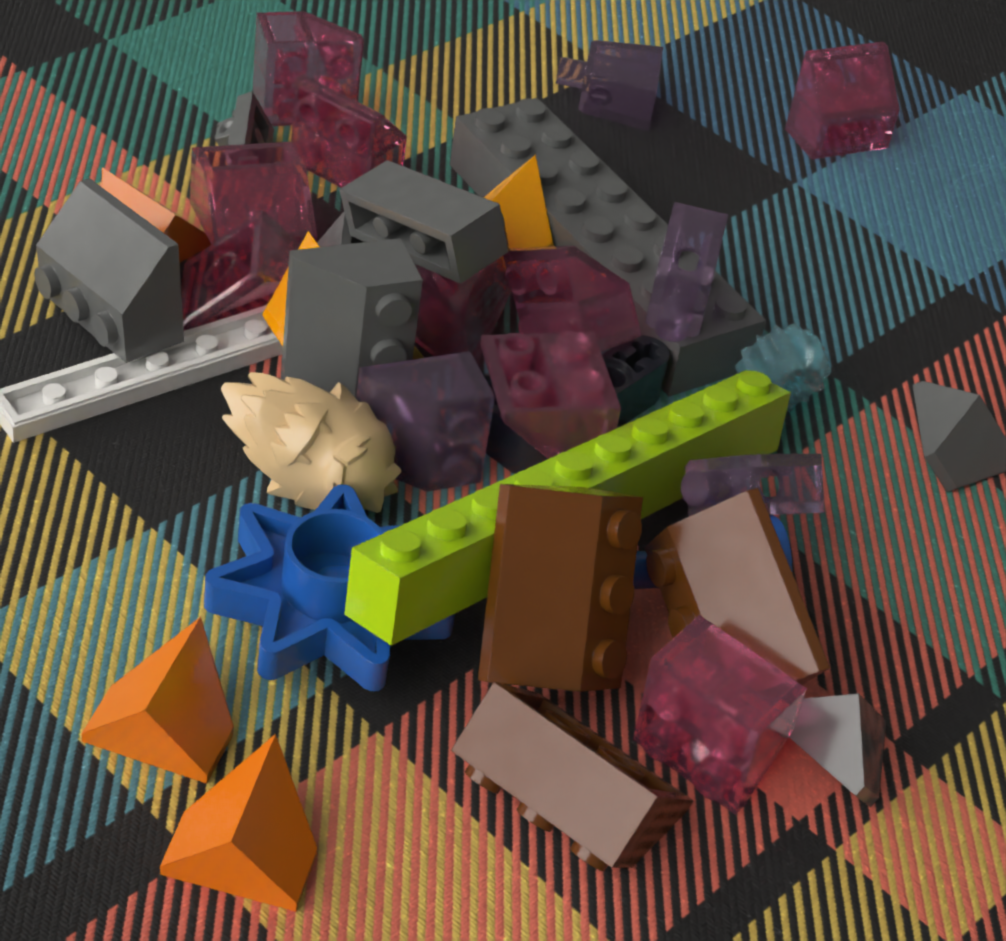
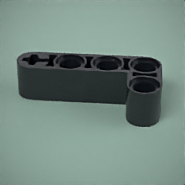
[463,335,670,474]

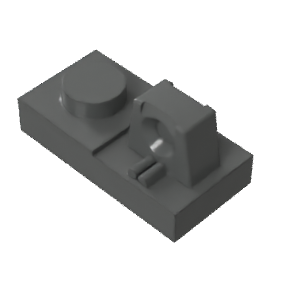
[215,91,274,191]

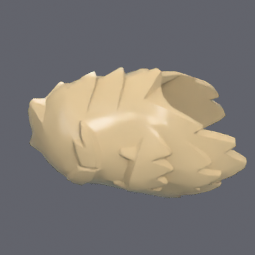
[221,372,401,513]

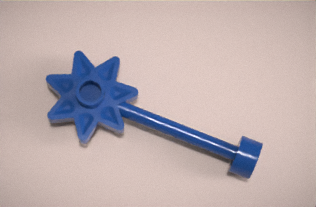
[204,484,792,691]

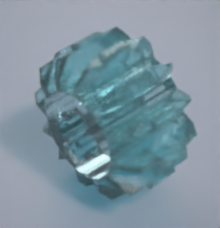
[734,323,832,412]

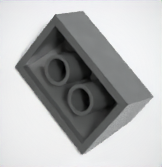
[34,178,184,363]
[281,238,423,416]

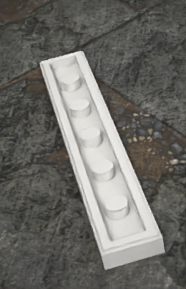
[0,305,283,443]

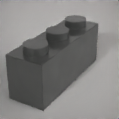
[339,160,508,284]

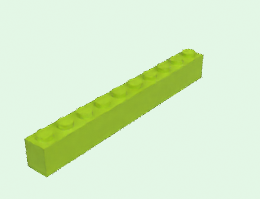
[344,370,791,646]

